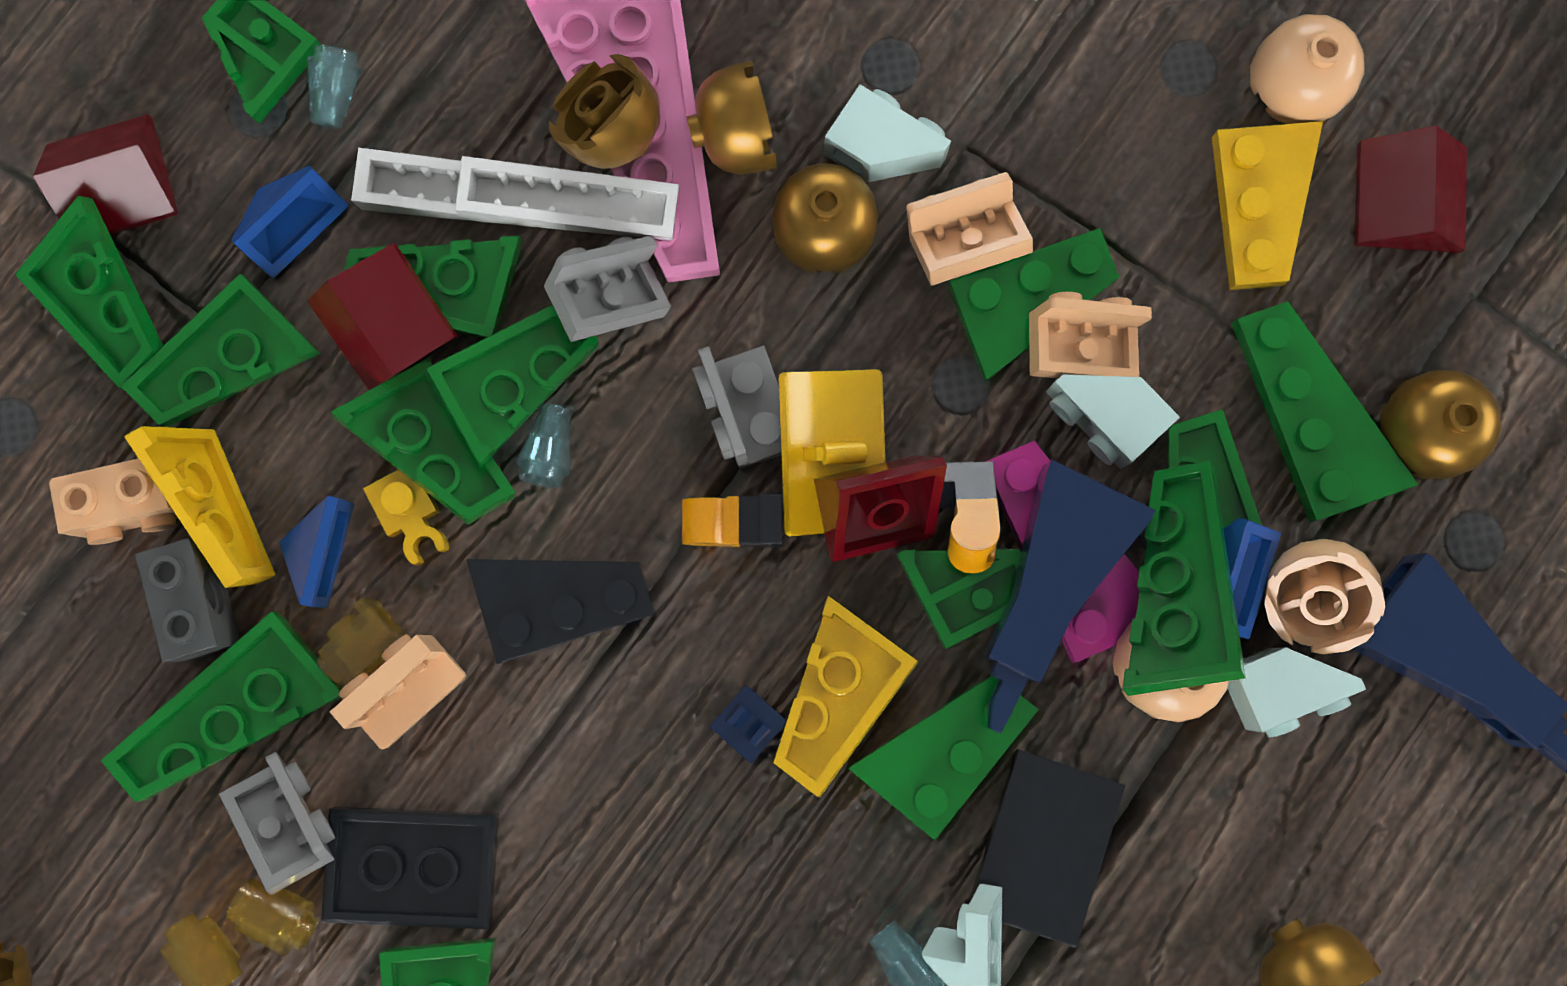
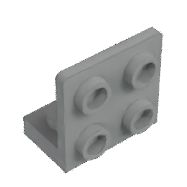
[692,345,782,470]

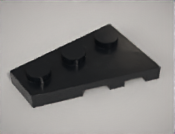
[466,559,657,664]

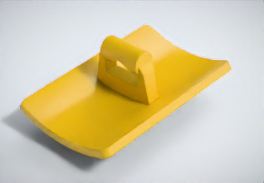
[779,369,886,536]

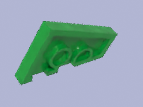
[343,235,523,339]
[426,305,599,468]
[331,358,515,525]
[847,676,1039,840]

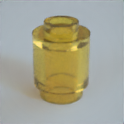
[226,878,319,956]
[160,913,244,986]

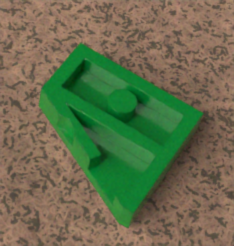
[202,0,323,124]
[896,549,1021,649]

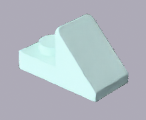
[922,884,1002,986]

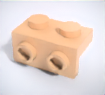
[906,172,1033,286]
[1029,292,1152,378]
[49,458,178,545]
[330,634,466,749]

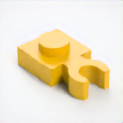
[363,470,449,566]

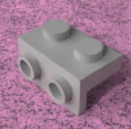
[544,236,671,342]
[219,752,336,895]

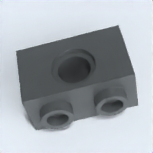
[135,538,240,662]

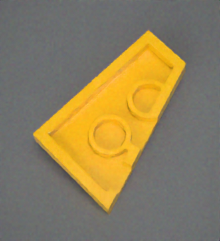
[1212,121,1323,290]
[124,426,276,588]
[773,596,918,797]

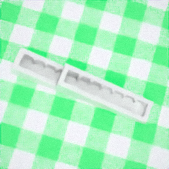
[351,147,679,240]

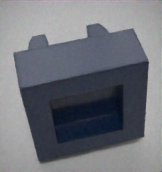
[710,685,787,763]

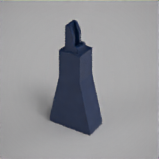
[982,460,1156,734]
[1352,553,1567,773]

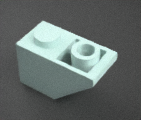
[824,84,951,182]
[1046,374,1180,469]
[1227,648,1366,737]

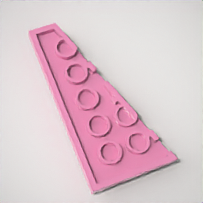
[525,0,720,283]

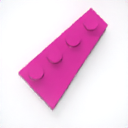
[986,441,1140,663]

